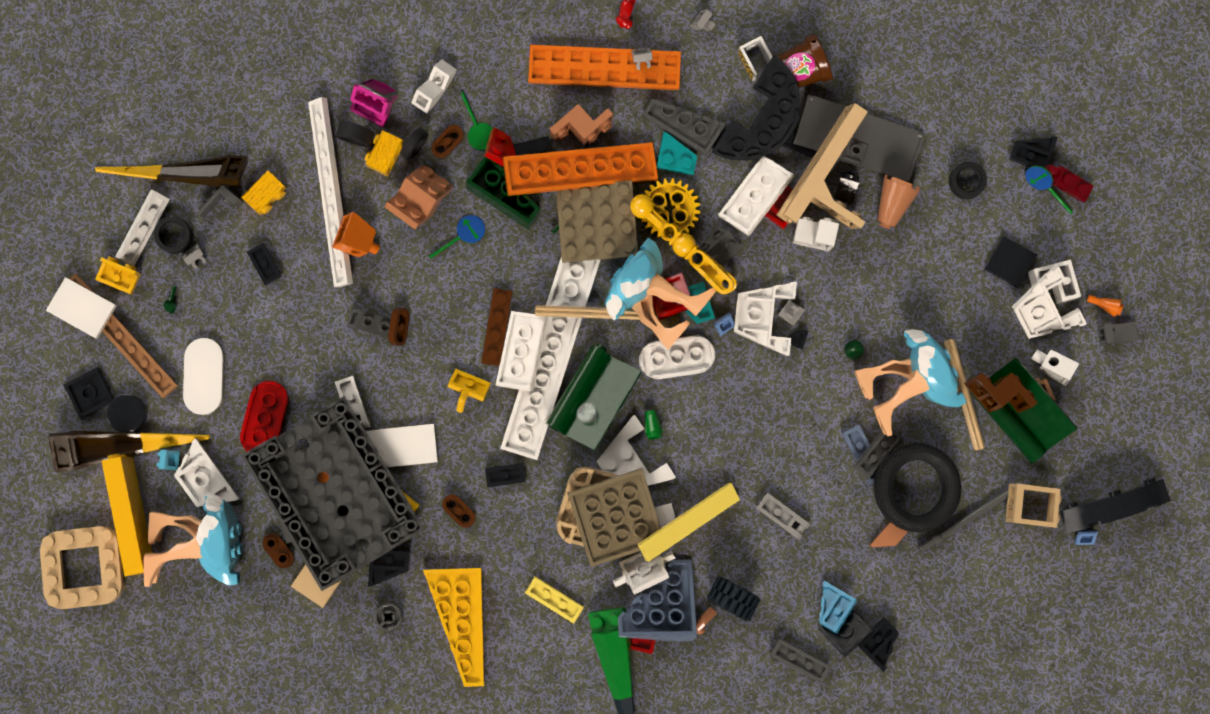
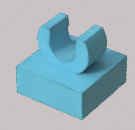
[156,450,180,470]

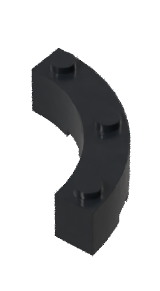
[1060,477,1171,534]

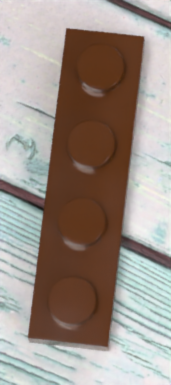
[481,288,513,366]

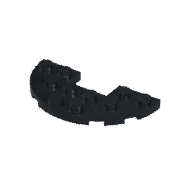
[712,54,800,161]

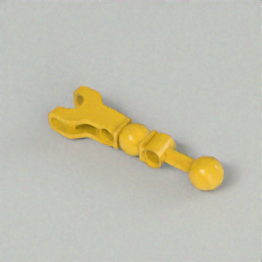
[630,194,737,294]

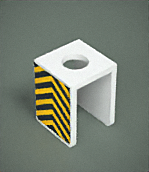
[737,36,772,81]

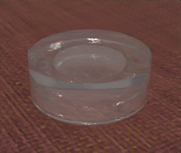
[577,403,597,424]

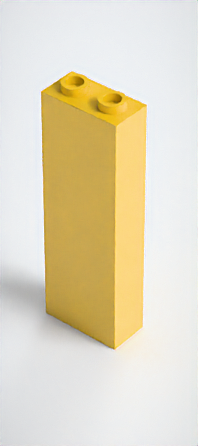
[102,454,153,576]

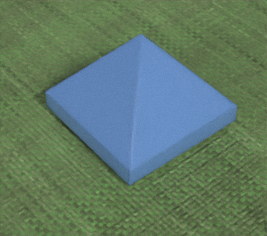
[713,312,735,336]
[1075,528,1098,545]

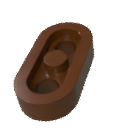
[431,125,464,159]
[388,308,410,346]
[442,495,476,528]
[262,533,295,568]

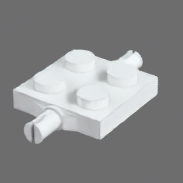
[612,551,675,595]

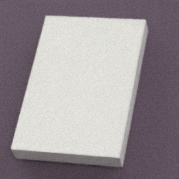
[46,277,117,339]

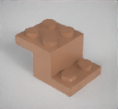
[550,104,613,147]
[385,164,454,229]

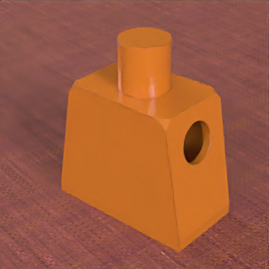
[332,212,380,257]

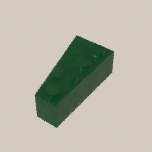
[466,156,540,230]

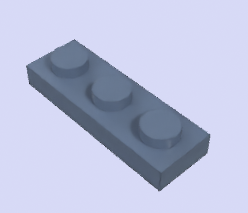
[841,425,878,485]

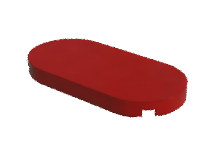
[240,381,289,452]

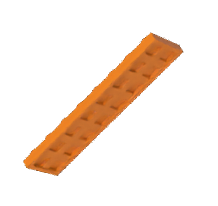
[528,45,681,90]

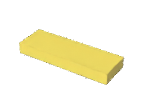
[525,576,584,623]

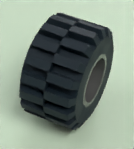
[707,576,761,621]

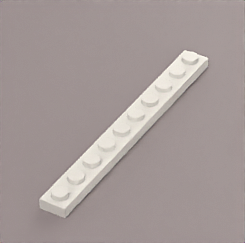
[308,97,353,287]

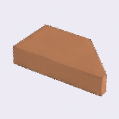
[870,522,908,547]

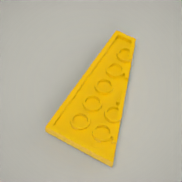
[423,568,484,687]

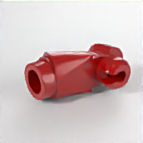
[615,0,636,29]

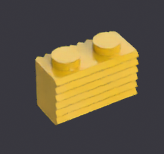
[365,130,404,177]
[241,170,287,215]

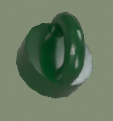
[844,340,864,360]

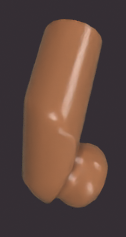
[696,607,716,635]

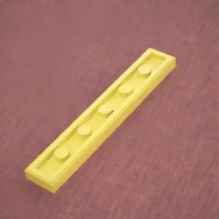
[637,483,740,562]

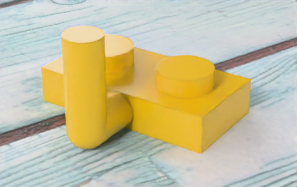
[448,369,491,413]

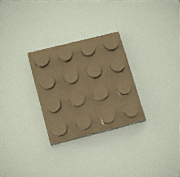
[556,181,638,263]
[567,468,661,567]

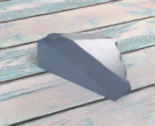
[618,560,697,641]

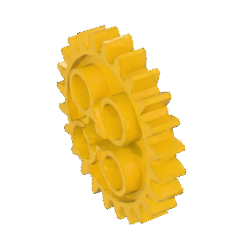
[641,178,700,239]

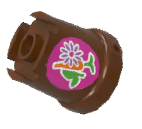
[777,33,833,88]

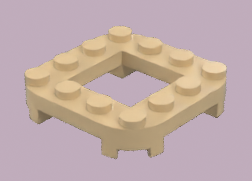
[556,467,618,547]
[40,526,125,609]

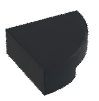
[787,330,809,350]

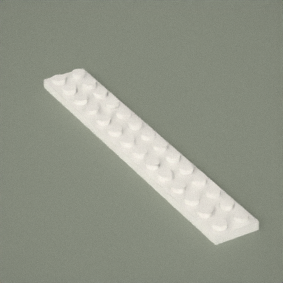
[500,257,601,460]

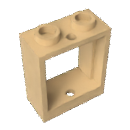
[1005,483,1062,528]

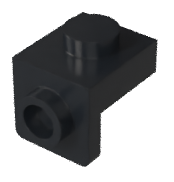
[834,171,859,203]

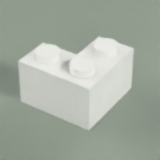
[792,217,839,252]
[1028,260,1081,304]

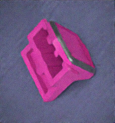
[350,79,398,127]

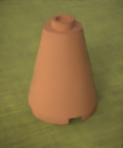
[877,174,921,229]

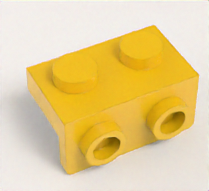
[95,256,141,295]

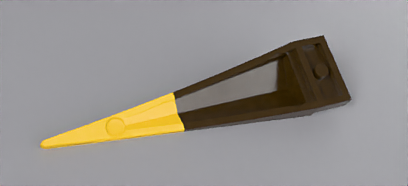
[95,155,248,187]
[48,431,210,472]

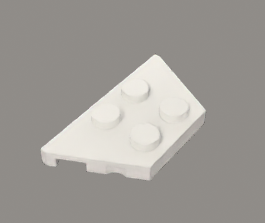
[174,438,240,507]

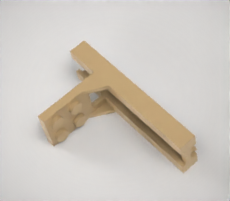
[776,103,868,229]

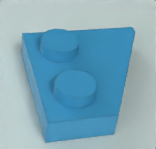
[819,581,857,634]

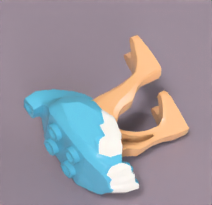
[605,238,717,350]
[854,329,967,437]
[144,493,243,587]

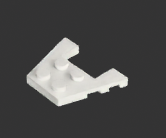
[1012,264,1087,339]
[734,282,797,356]
[597,415,676,486]

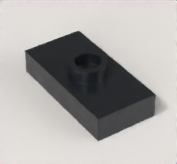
[247,243,283,286]
[485,463,526,488]

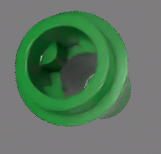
[645,410,664,440]

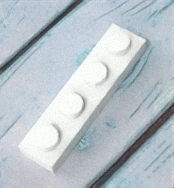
[115,190,170,266]

